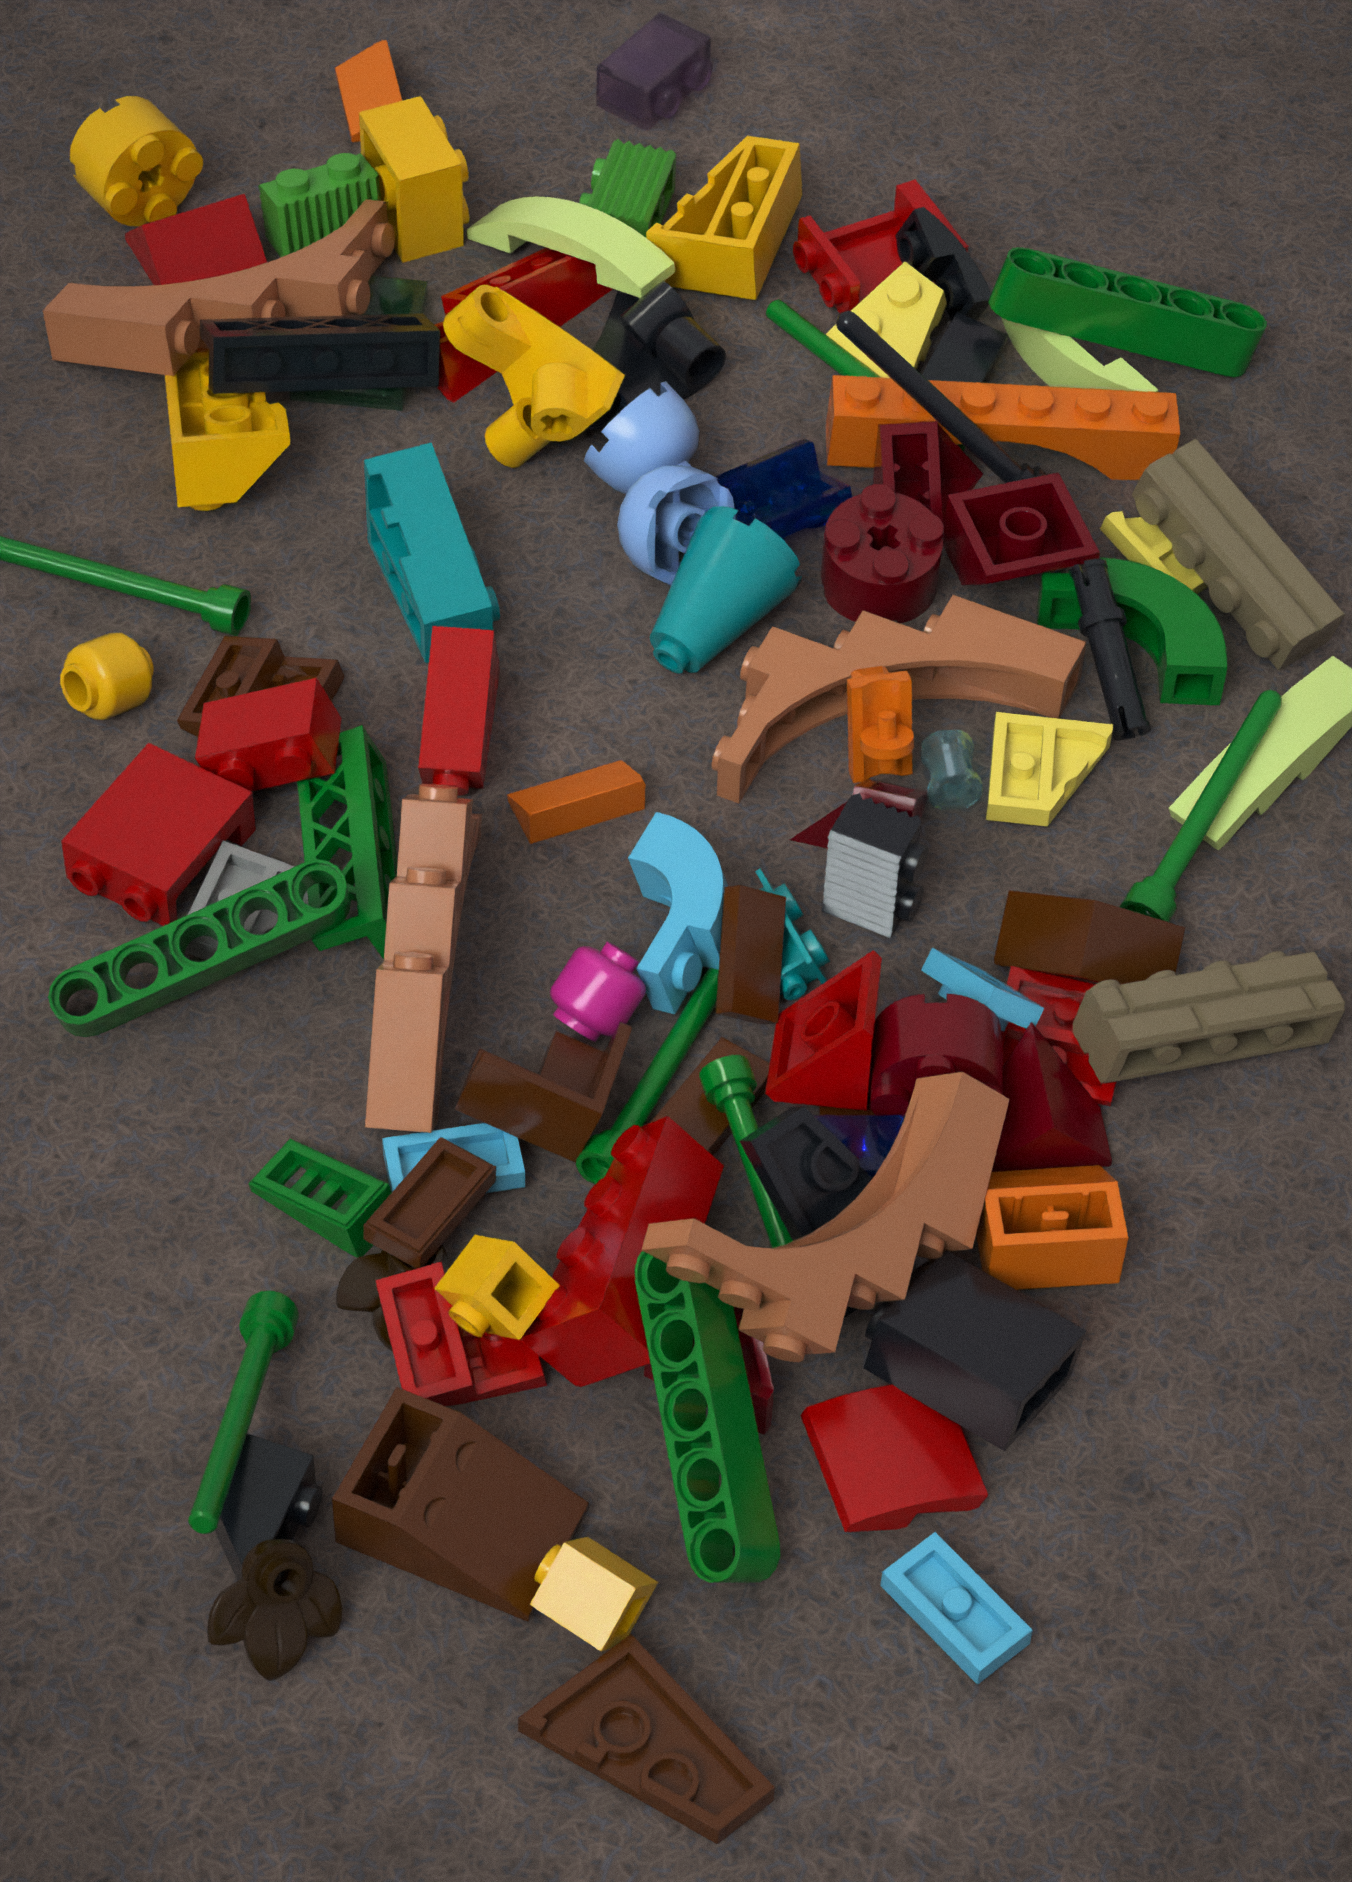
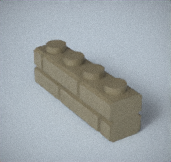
[1132,439,1346,671]
[1072,951,1345,1084]

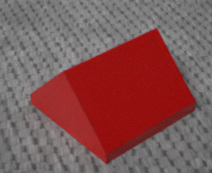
[125,193,267,285]
[765,950,882,1110]

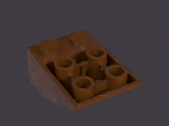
[332,1387,589,1622]

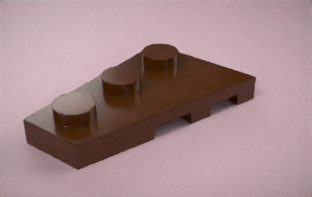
[518,1634,775,1845]

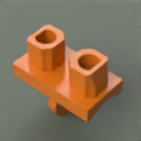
[847,666,914,783]

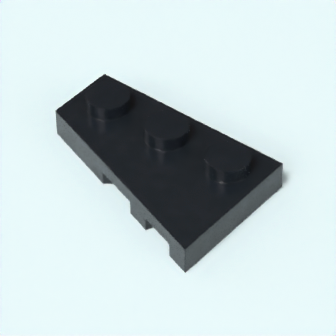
[739,1106,930,1317]

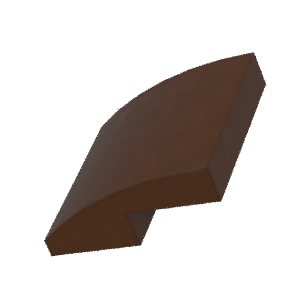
[177,636,345,737]

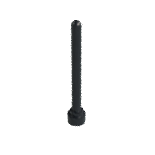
[836,311,1048,483]

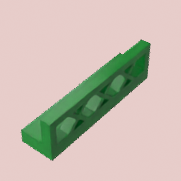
[297,725,398,959]

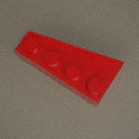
[520,1116,724,1388]

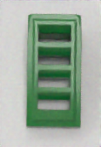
[248,1139,392,1258]

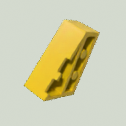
[646,136,802,300]

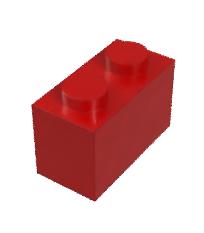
[195,678,342,791]

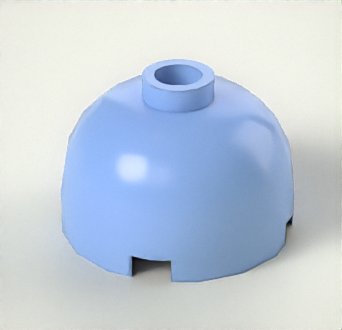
[584,381,699,494]
[617,465,736,586]

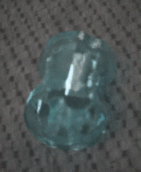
[920,729,983,810]

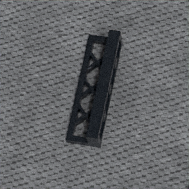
[200,313,440,394]

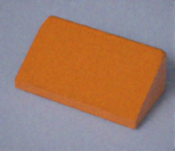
[335,40,402,142]
[507,760,646,844]

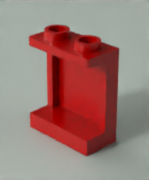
[793,179,968,314]
[61,743,256,926]

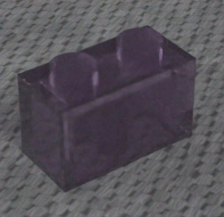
[596,12,713,132]

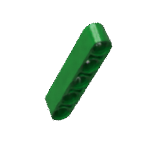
[988,247,1267,377]
[48,859,351,1037]
[635,1251,780,1583]

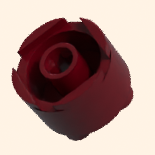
[821,484,944,623]
[870,994,1003,1129]

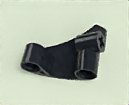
[586,280,726,430]

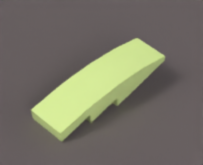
[1169,656,1352,850]

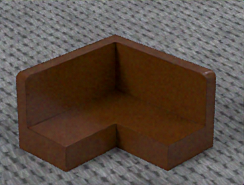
[994,890,1186,984]
[454,1022,632,1163]

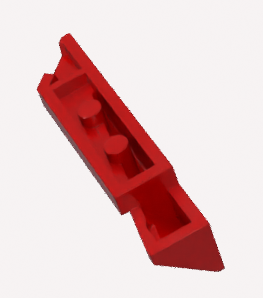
[435,229,635,403]

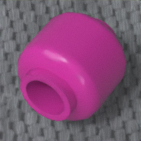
[550,941,646,1042]

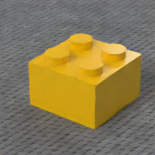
[359,96,469,263]

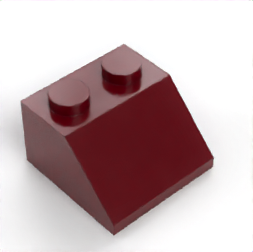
[943,472,1100,585]

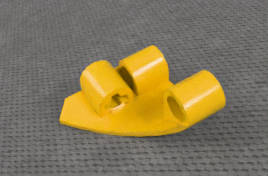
[443,285,625,468]

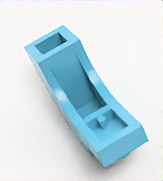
[628,812,728,1014]

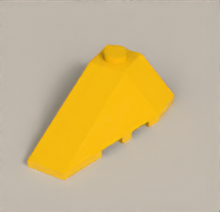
[165,348,291,511]

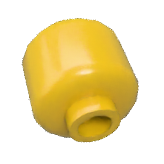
[60,633,154,720]

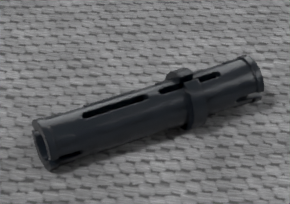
[1069,559,1151,741]

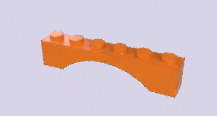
[826,375,1180,480]

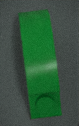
[1036,557,1228,705]

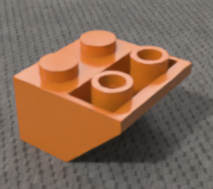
[976,1165,1128,1290]

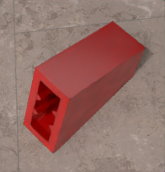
[418,626,500,796]

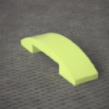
[466,196,675,298]
[1001,317,1158,392]

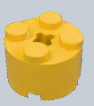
[70,96,203,226]

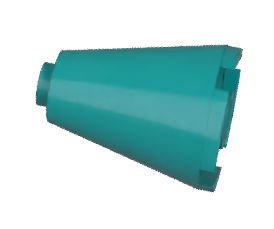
[650,506,802,674]

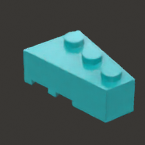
[364,442,500,663]

